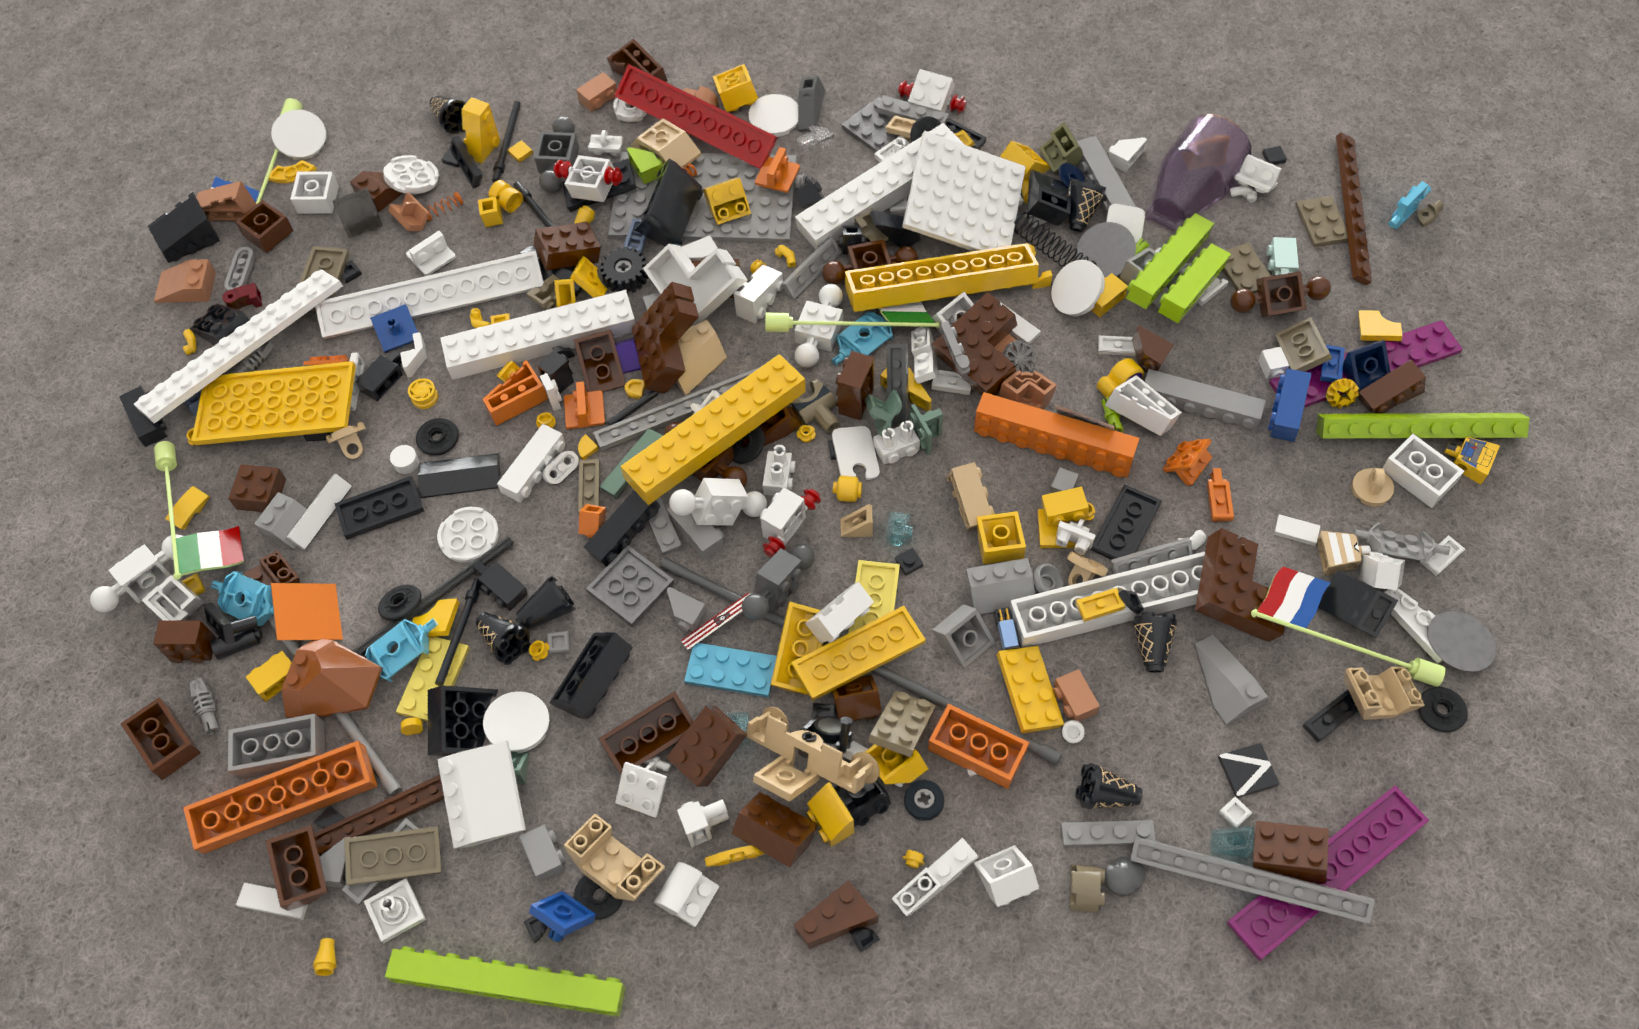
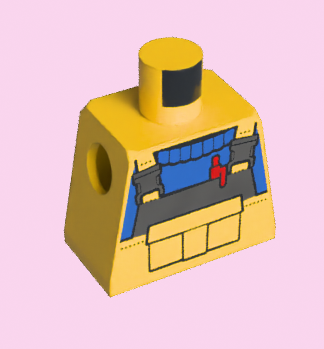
[1444,437,1500,484]

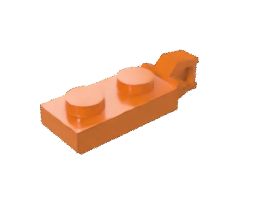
[1207,468,1234,522]

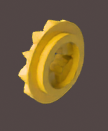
[1326,378,1359,409]

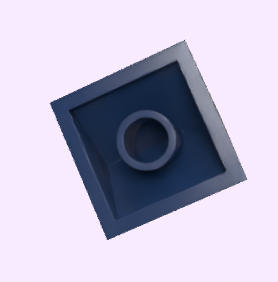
[1343,340,1391,390]

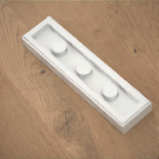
[286,474,352,550]

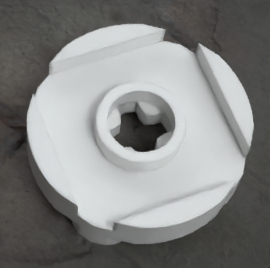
[613,98,647,122]

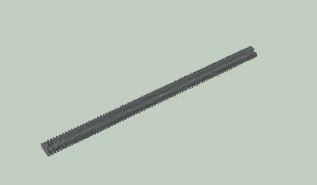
[352,536,515,656]

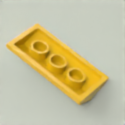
[770,602,823,695]

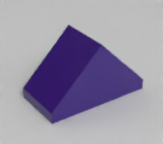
[615,337,641,374]

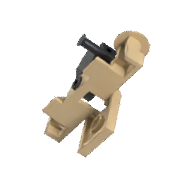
[746,706,879,802]

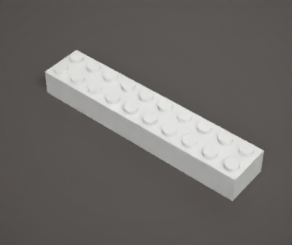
[795,123,963,250]
[440,290,636,380]
[1009,552,1205,648]

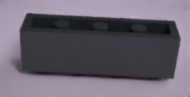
[584,490,661,567]

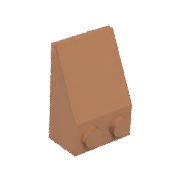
[154,259,216,303]

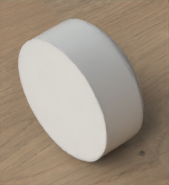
[1062,720,1085,743]

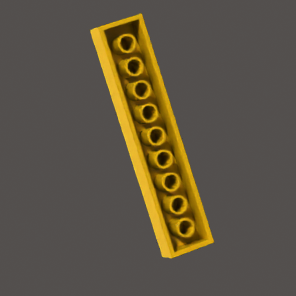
[845,243,1039,312]
[621,354,806,505]

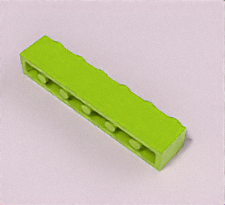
[1158,243,1231,323]

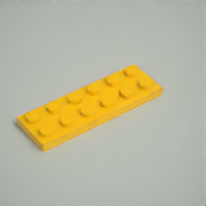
[792,606,926,701]

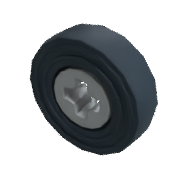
[904,780,945,821]

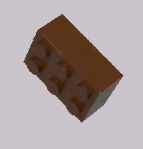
[534,222,601,270]
[835,351,874,421]
[121,697,201,780]
[666,705,748,787]
[731,792,818,867]
[1253,821,1329,884]

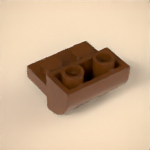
[242,550,300,586]

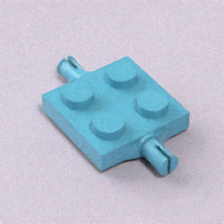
[1388,181,1431,230]

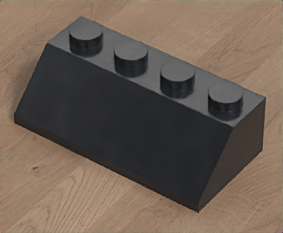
[549,632,633,719]

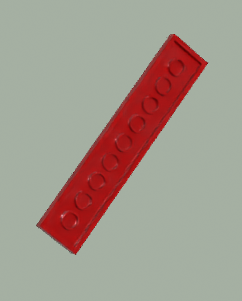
[614,64,778,169]

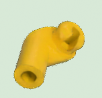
[775,245,797,268]
[469,308,491,328]
[183,329,197,355]

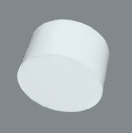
[390,445,419,474]

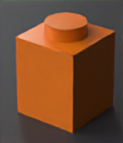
[578,504,606,538]

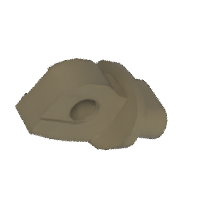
[1417,200,1444,227]

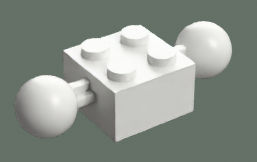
[794,284,843,368]
[669,478,767,526]
[90,534,183,613]

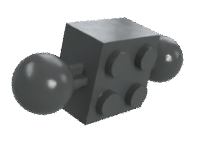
[534,116,579,193]
[742,544,815,621]

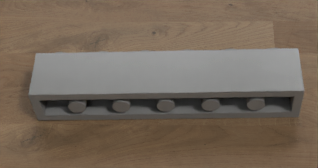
[1077,136,1136,212]
[1145,369,1266,429]

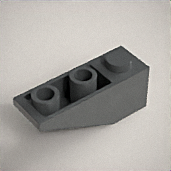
[798,76,826,132]

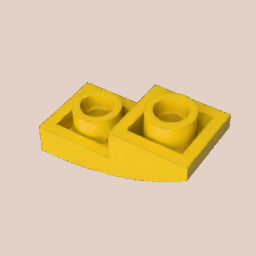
[165,486,210,530]

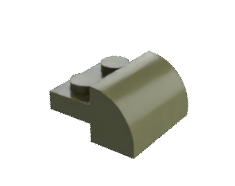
[1039,122,1083,175]

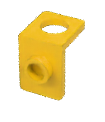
[497,361,520,382]

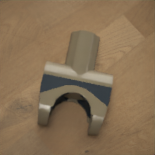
[790,379,840,434]

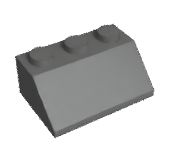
[965,558,1035,615]

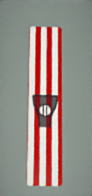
[681,593,750,650]

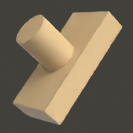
[886,116,915,143]

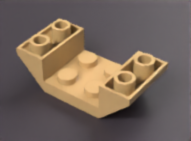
[631,118,702,167]
[1344,667,1425,720]
[564,814,665,901]

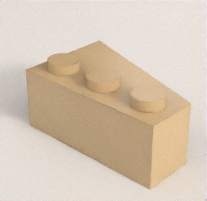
[946,462,995,530]

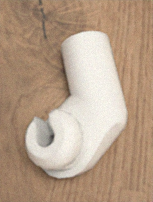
[1230,185,1257,203]
[1177,530,1206,550]

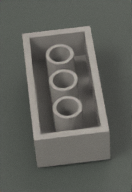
[228,714,325,779]

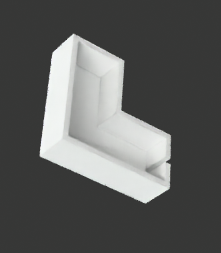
[643,244,748,327]

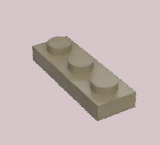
[578,459,600,514]

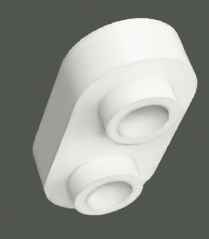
[543,451,578,484]

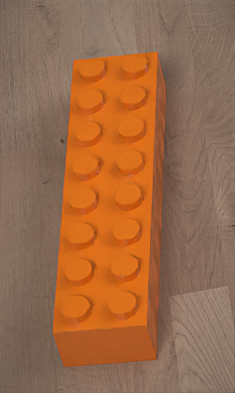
[974,392,1140,478]
[183,741,378,854]

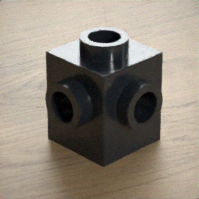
[839,226,865,255]

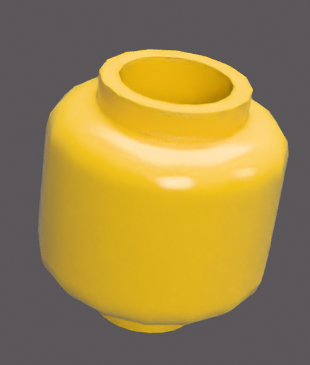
[833,475,862,503]

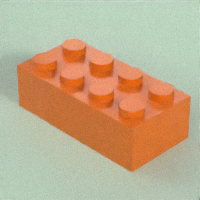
[928,704,1029,789]

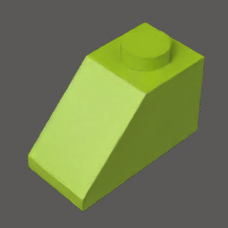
[627,147,663,184]

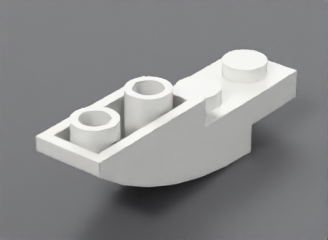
[911,327,938,384]
[892,838,979,917]

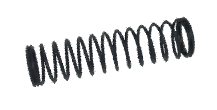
[1014,211,1097,267]

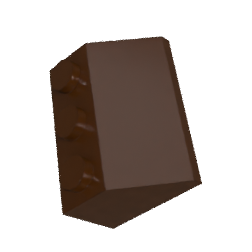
[265,825,328,911]

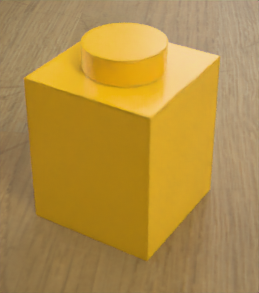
[478,196,503,227]

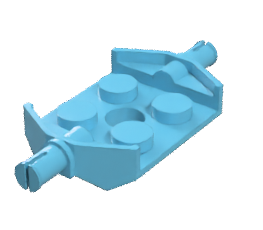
[831,312,893,366]
[211,572,274,626]
[365,618,438,682]

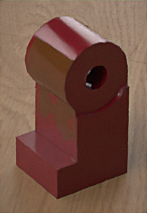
[222,283,263,310]

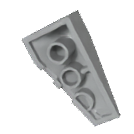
[1195,635,1268,725]

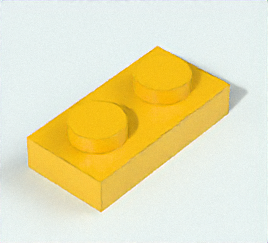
[1076,588,1125,622]

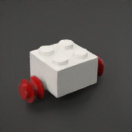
[898,69,967,114]
[553,155,623,202]
[760,488,821,558]

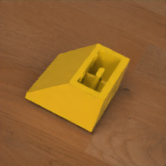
[702,178,751,225]

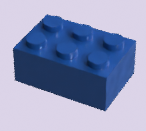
[1268,368,1311,442]

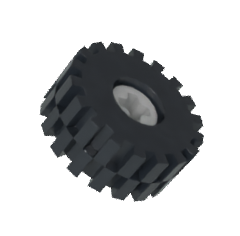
[600,247,649,294]

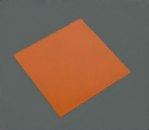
[271,583,343,640]

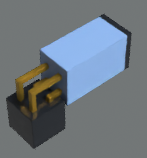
[993,607,1019,650]

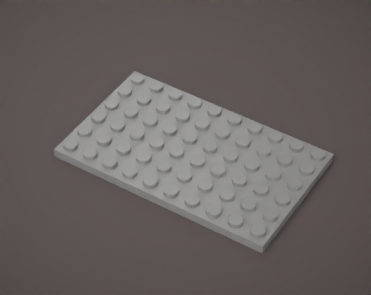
[608,152,797,243]

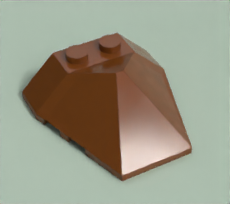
[282,639,383,719]

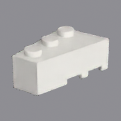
[733,265,783,324]
[1105,375,1182,436]
[1359,552,1405,590]
[805,582,874,643]

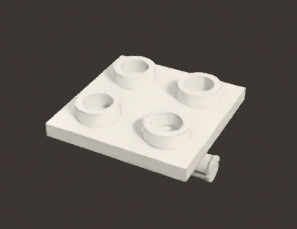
[615,756,672,818]

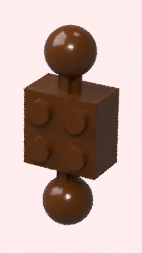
[822,239,918,285]
[1230,271,1331,317]
[664,422,747,487]

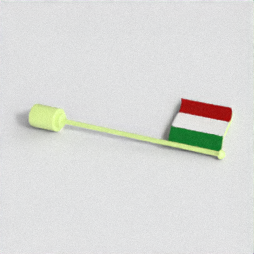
[765,302,940,332]
[154,441,244,580]

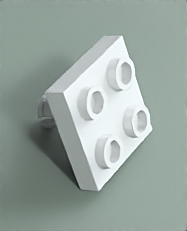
[364,878,426,944]

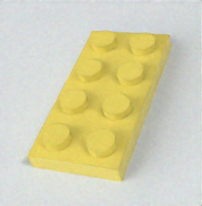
[848,560,900,633]
[396,637,470,722]

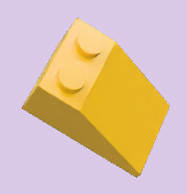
[713,64,758,112]

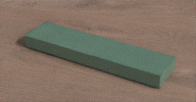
[600,428,663,498]

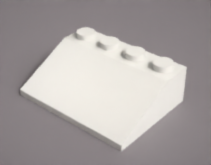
[437,741,526,848]

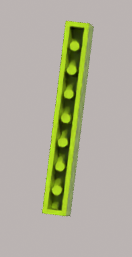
[1126,213,1215,309]

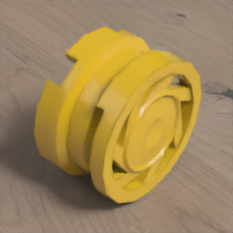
[408,378,438,409]

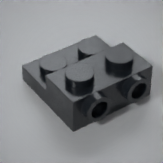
[832,780,891,827]

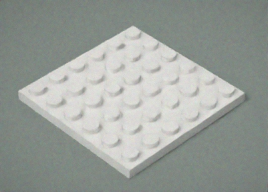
[902,131,1026,251]

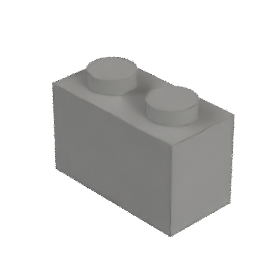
[519,824,566,882]

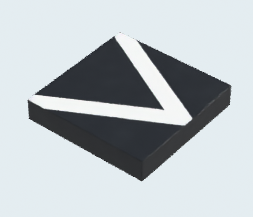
[1218,743,1279,798]

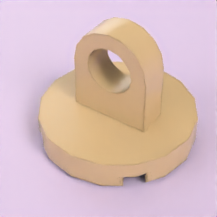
[326,422,366,459]
[1351,468,1394,507]
[1067,551,1108,585]

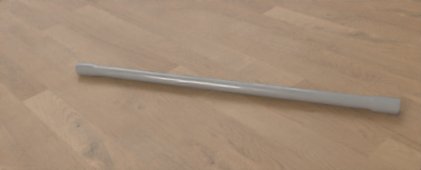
[268,614,402,797]

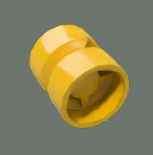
[488,180,523,213]

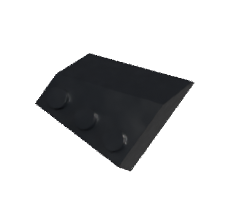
[148,192,220,263]
[428,685,498,756]

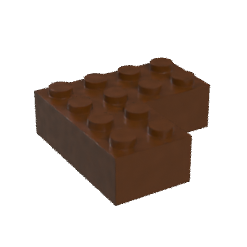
[632,282,699,393]
[932,292,1017,395]
[1195,528,1285,642]

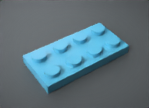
[684,643,776,698]

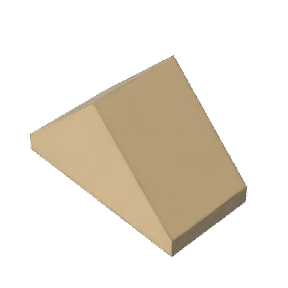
[840,504,873,537]

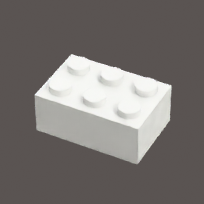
[1382,434,1464,508]

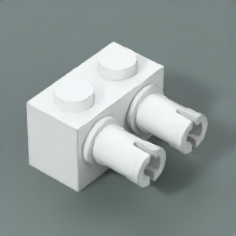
[873,421,920,465]
[763,445,796,496]
[677,799,729,848]

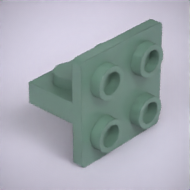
[865,389,902,436]
[909,404,943,456]

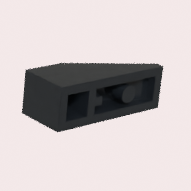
[870,210,921,248]

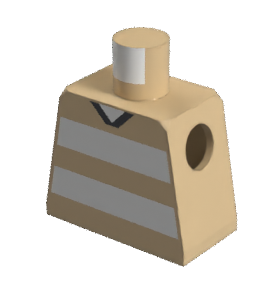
[1317,531,1371,575]

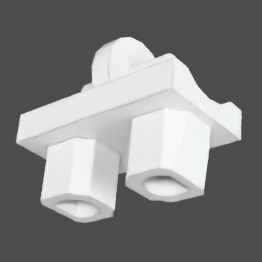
[588,130,623,156]
[1056,519,1096,555]

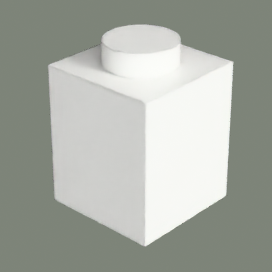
[1258,347,1289,380]

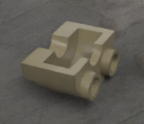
[854,208,890,243]
[527,274,561,310]
[1070,864,1105,913]

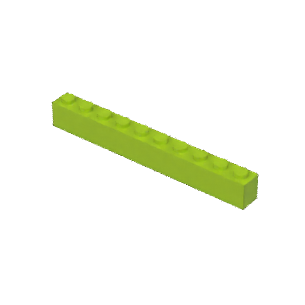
[1316,413,1530,438]
[385,946,626,1017]

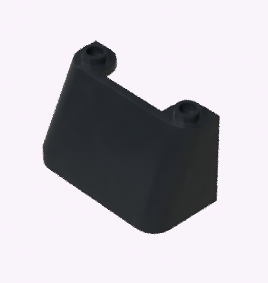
[634,158,703,247]

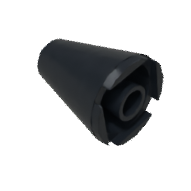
[515,575,576,630]

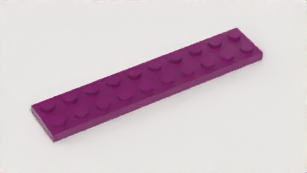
[1269,320,1463,408]
[1227,785,1429,961]

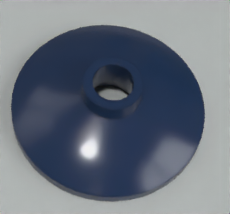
[1059,163,1086,189]

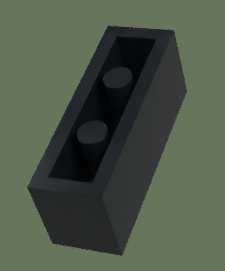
[119,386,168,447]

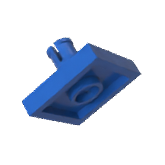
[370,304,418,353]
[529,891,596,942]

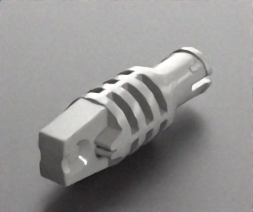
[231,341,274,374]
[190,677,220,735]

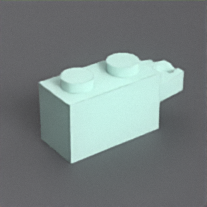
[1267,237,1299,276]

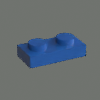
[1320,344,1345,383]

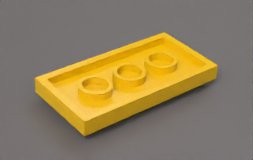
[996,646,1064,734]

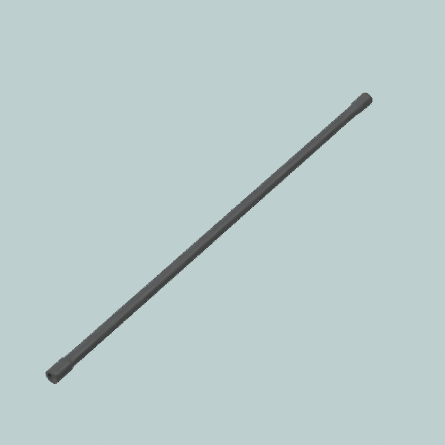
[660,557,1062,765]

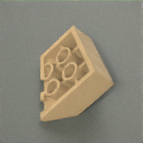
[676,319,727,396]

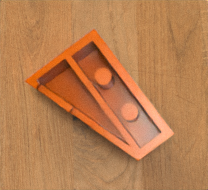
[482,360,548,426]

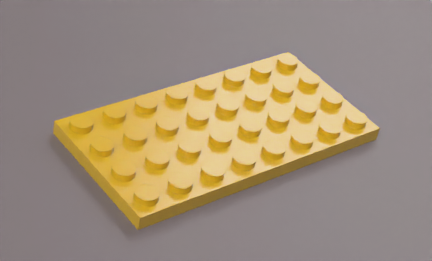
[192,361,356,445]

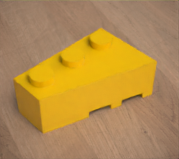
[462,97,500,164]

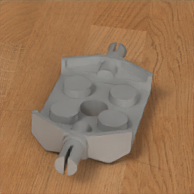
[1353,523,1450,562]

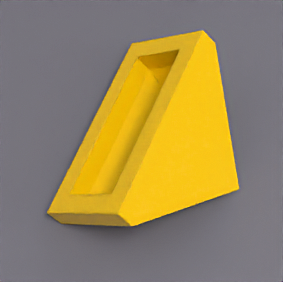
[554,279,576,307]

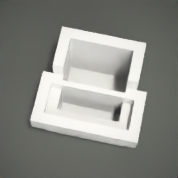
[142,575,204,620]

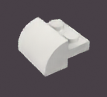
[654,862,719,927]

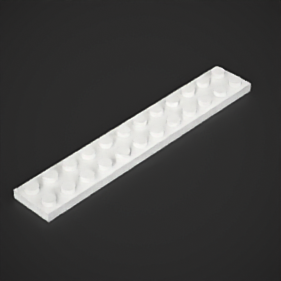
[315,251,544,339]
[134,269,343,423]

